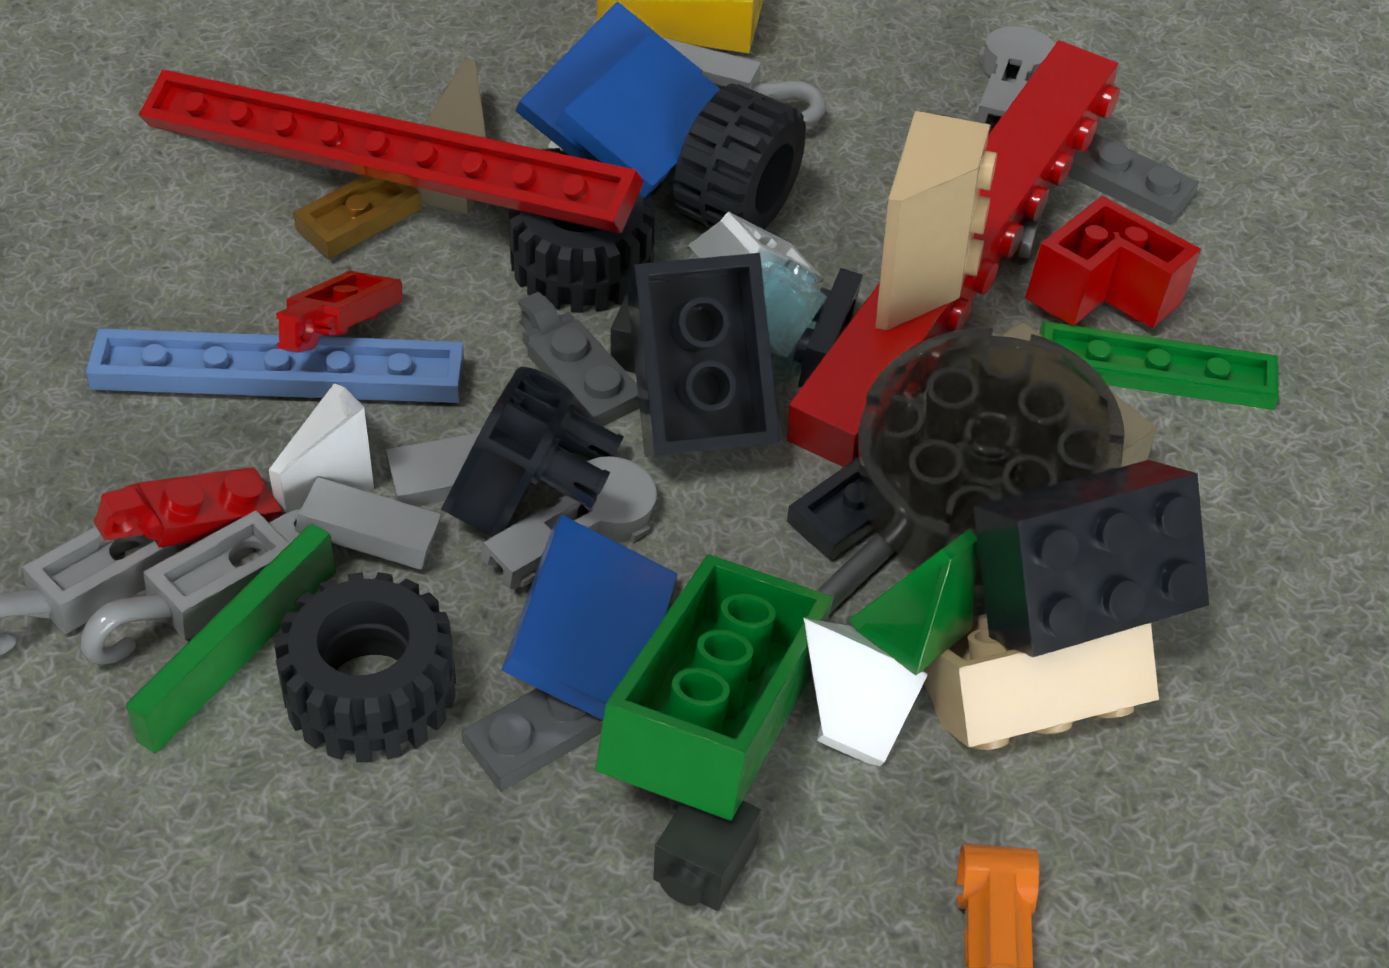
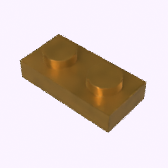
[293,175,422,259]

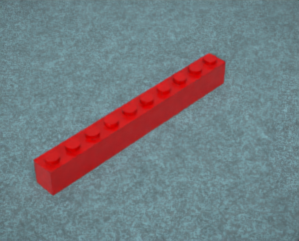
[787,40,1120,467]

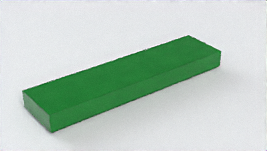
[1039,321,1279,410]
[126,523,336,754]

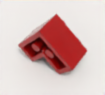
[1025,196,1201,328]

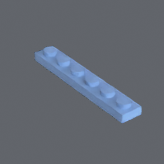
[86,328,464,403]

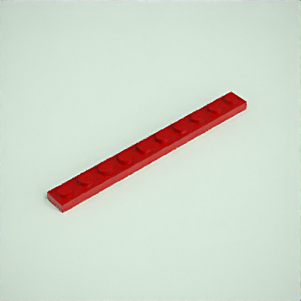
[139,69,644,234]

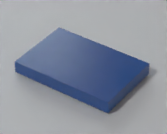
[515,1,703,162]
[556,32,720,198]
[501,514,678,720]

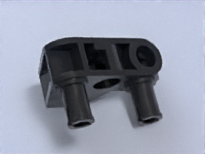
[441,366,624,537]

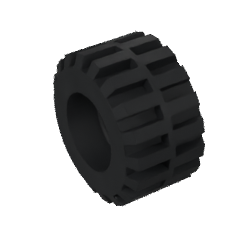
[673,83,806,229]
[508,194,655,312]
[275,572,456,762]

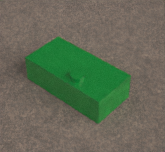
[595,554,834,821]

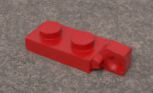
[276,271,402,352]
[93,467,283,548]

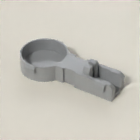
[974,26,1055,123]
[481,456,657,590]

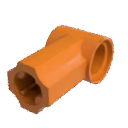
[957,843,1039,968]

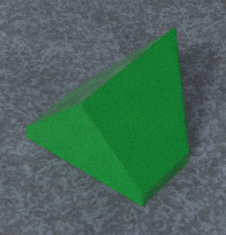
[849,529,978,676]

